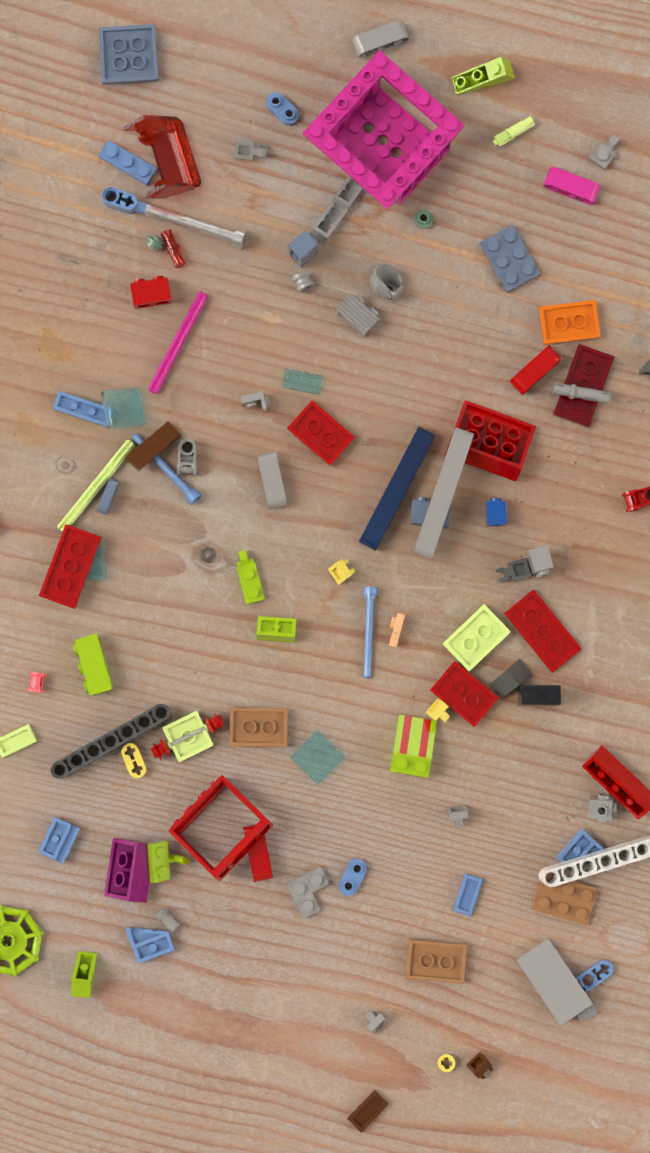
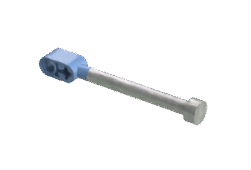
[102,187,246,249]

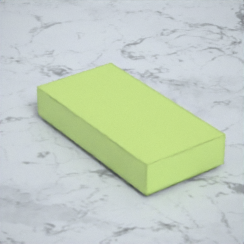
[0,724,38,758]

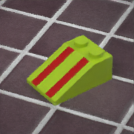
[390,714,437,778]

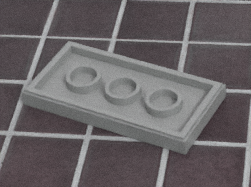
[516,939,593,1026]

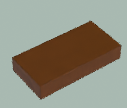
[347,1090,388,1133]

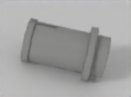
[155,907,180,932]

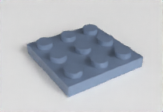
[99,24,159,85]

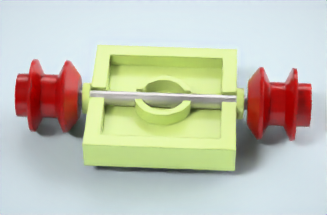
[151,711,225,762]

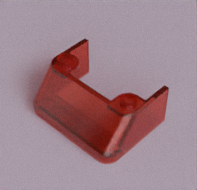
[122,115,201,199]

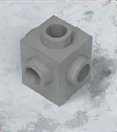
[588,793,617,823]

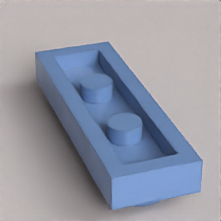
[98,140,157,186]
[53,391,113,427]

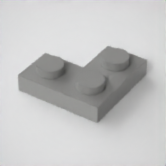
[286,866,329,919]

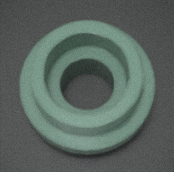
[414,209,433,229]
[145,235,164,252]

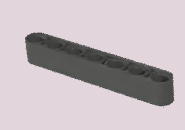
[51,704,171,779]

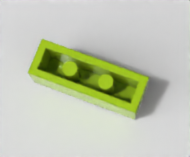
[73,633,114,696]

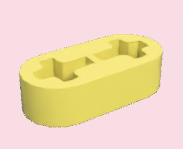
[121,743,147,778]

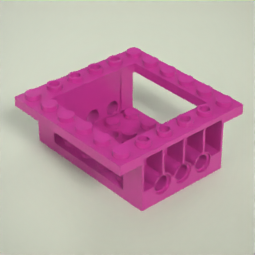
[303,50,465,210]

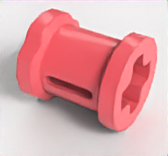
[27,671,47,693]

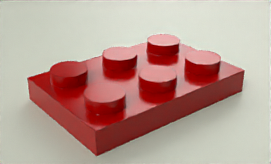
[287,400,355,466]
[429,661,499,727]

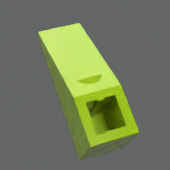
[451,57,515,95]

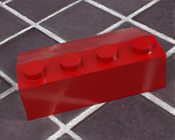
[444,400,536,482]

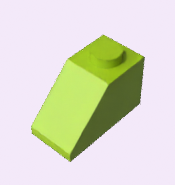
[71,951,97,998]

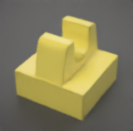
[328,559,355,585]
[425,699,450,722]

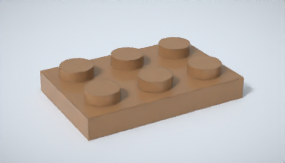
[229,708,288,747]
[531,874,598,926]
[405,939,467,984]

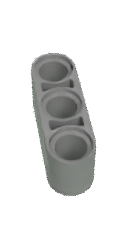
[352,20,409,58]
[257,452,287,509]

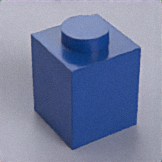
[485,498,507,527]

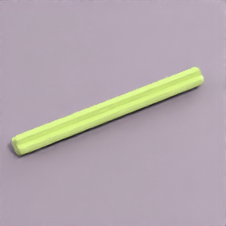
[57,440,135,532]

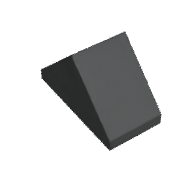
[490,659,532,698]

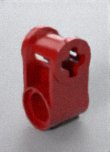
[622,486,650,512]

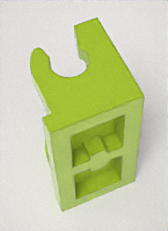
[256,616,296,643]

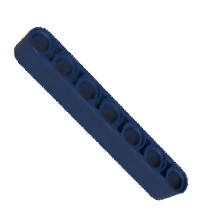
[359,427,436,551]

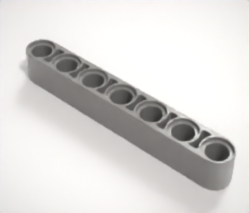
[413,427,474,559]

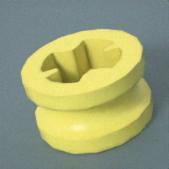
[438,1054,455,1072]

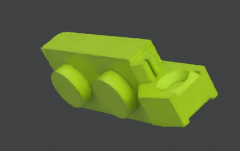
[236,550,265,605]

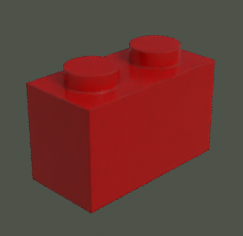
[130,276,172,309]

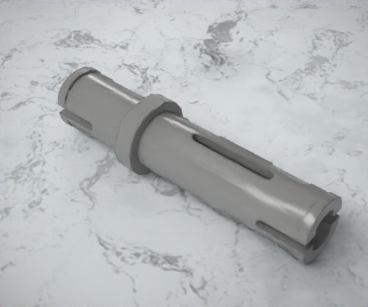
[552,382,611,404]

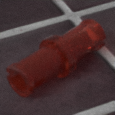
[160,229,186,269]

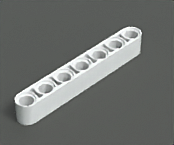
[539,835,650,887]

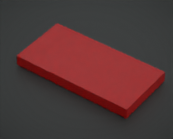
[39,524,102,609]
[503,589,582,673]

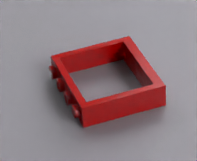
[168,775,274,881]

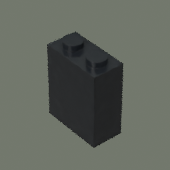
[518,685,561,707]

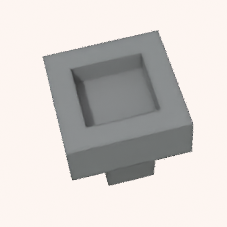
[446,805,469,828]
[364,1010,388,1034]

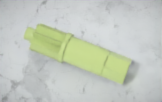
[492,116,535,147]

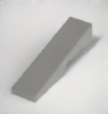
[311,176,363,244]

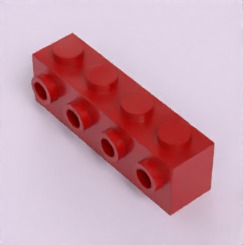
[582,745,650,820]

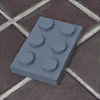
[480,225,540,293]

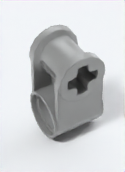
[177,438,197,476]

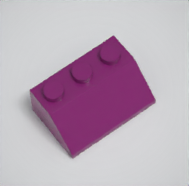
[104,838,150,903]

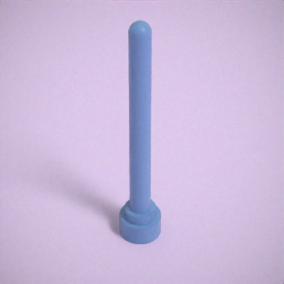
[133,434,202,505]
[363,587,379,679]

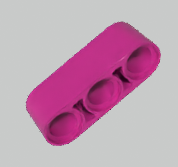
[543,167,601,205]

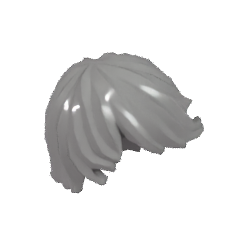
[370,263,403,300]

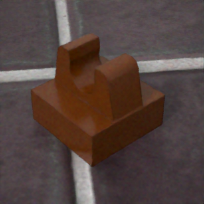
[466,1052,493,1079]

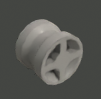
[291,270,315,293]

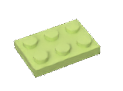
[443,604,511,672]

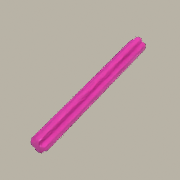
[148,291,208,394]

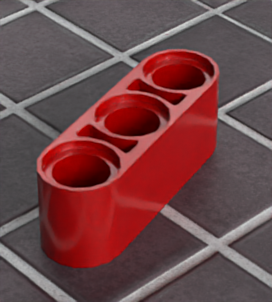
[509,345,562,395]
[243,824,273,882]

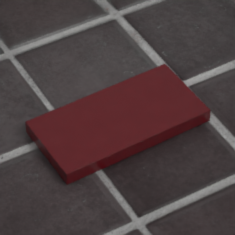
[553,344,615,428]

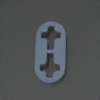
[97,478,120,515]

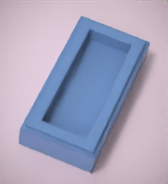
[453,873,483,917]

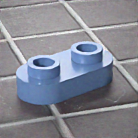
[266,93,299,126]
[339,859,367,896]

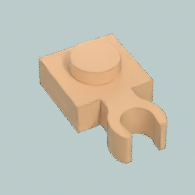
[389,613,405,647]

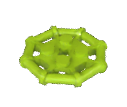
[0,904,44,977]

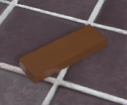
[126,421,181,472]

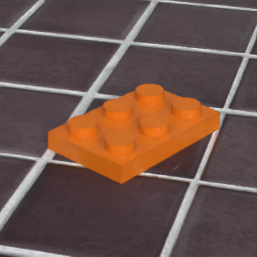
[538,300,601,345]

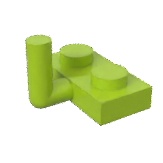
[147,840,189,883]

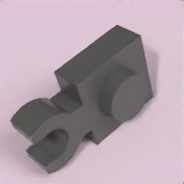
[495,558,531,583]

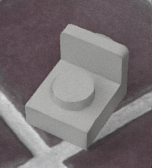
[240,391,270,412]

